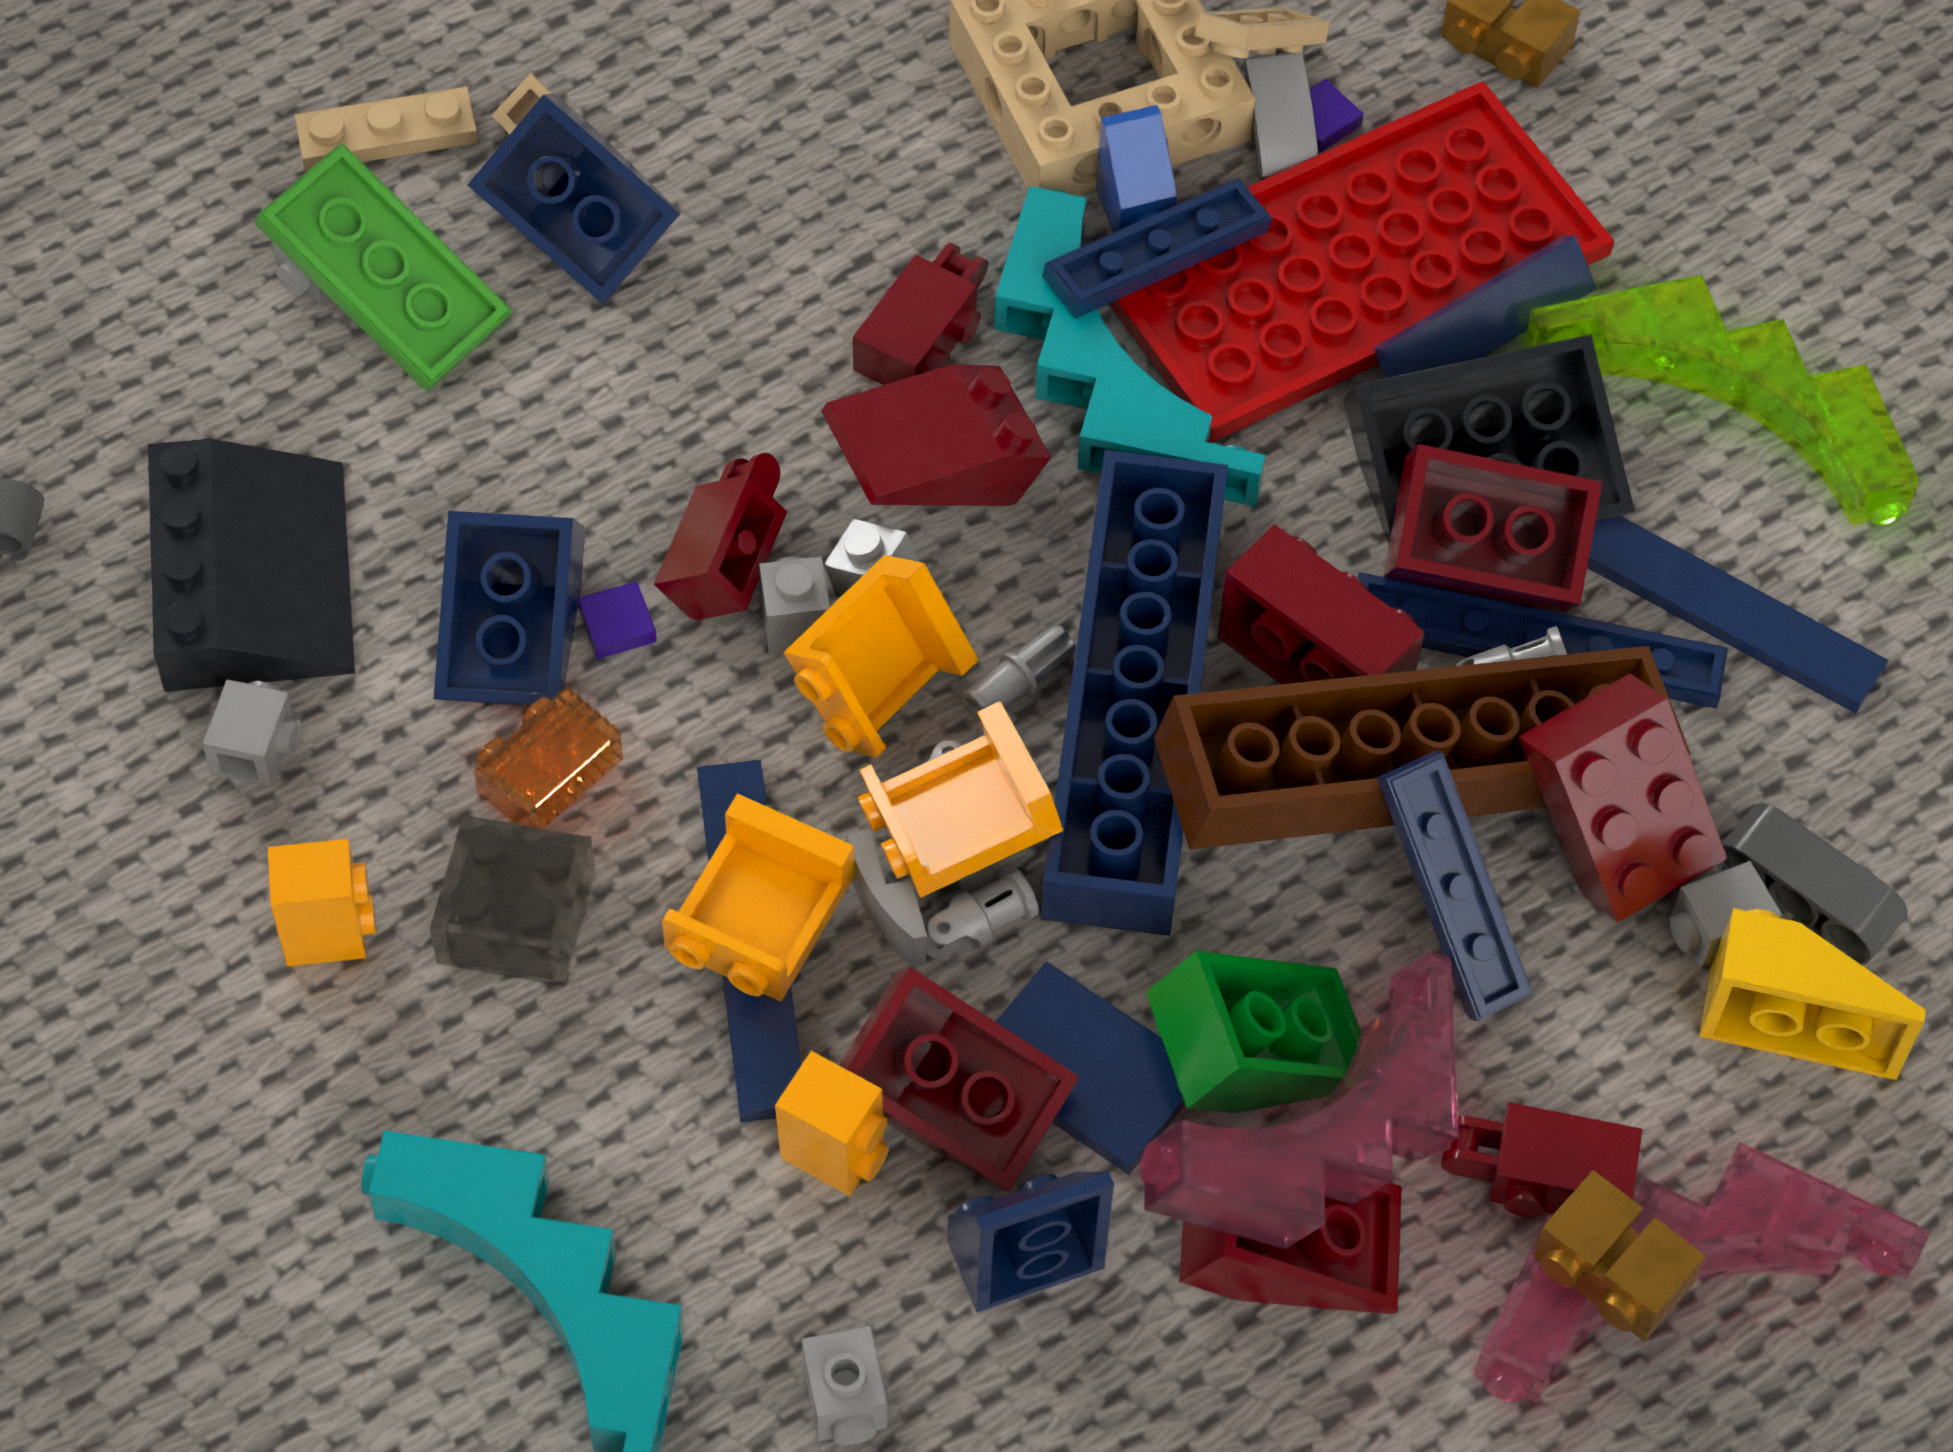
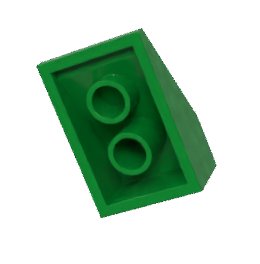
[1146,951,1381,1113]

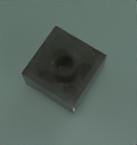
[430,815,596,986]

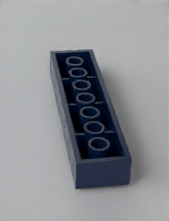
[1041,450,1228,936]

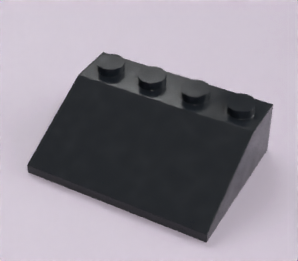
[1343,334,1635,546]
[148,438,355,692]

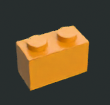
[268,838,377,967]
[775,1051,889,1196]

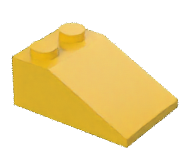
[1699,908,1926,1080]

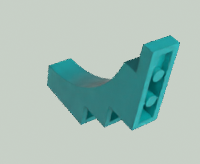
[994,186,1266,507]
[361,1130,684,1452]

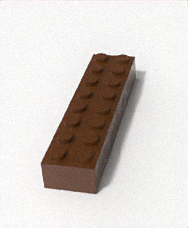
[1154,646,1691,850]

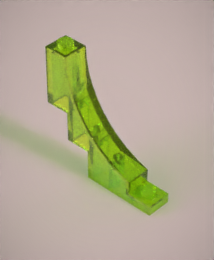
[1524,274,1920,525]

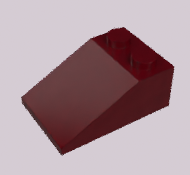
[821,364,1051,506]
[839,967,1080,1192]
[1179,1129,1402,1314]

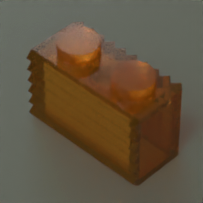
[473,687,623,839]

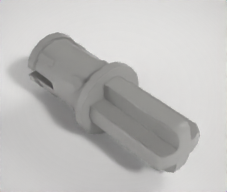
[961,626,1076,723]

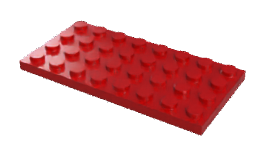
[1109,81,1614,443]

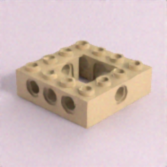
[949,0,1256,196]

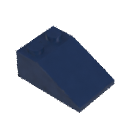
[467,94,681,304]
[434,511,586,708]
[947,1171,1114,1313]

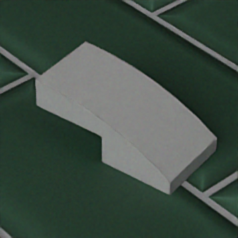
[1243,53,1318,177]
[846,829,927,968]

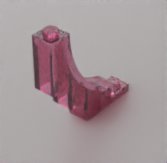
[1140,950,1458,1249]
[1473,1142,1931,1406]

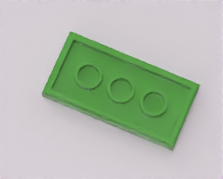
[254,142,513,392]

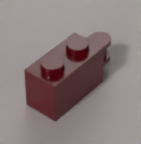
[853,242,988,385]
[653,453,788,620]
[1441,1102,1643,1217]

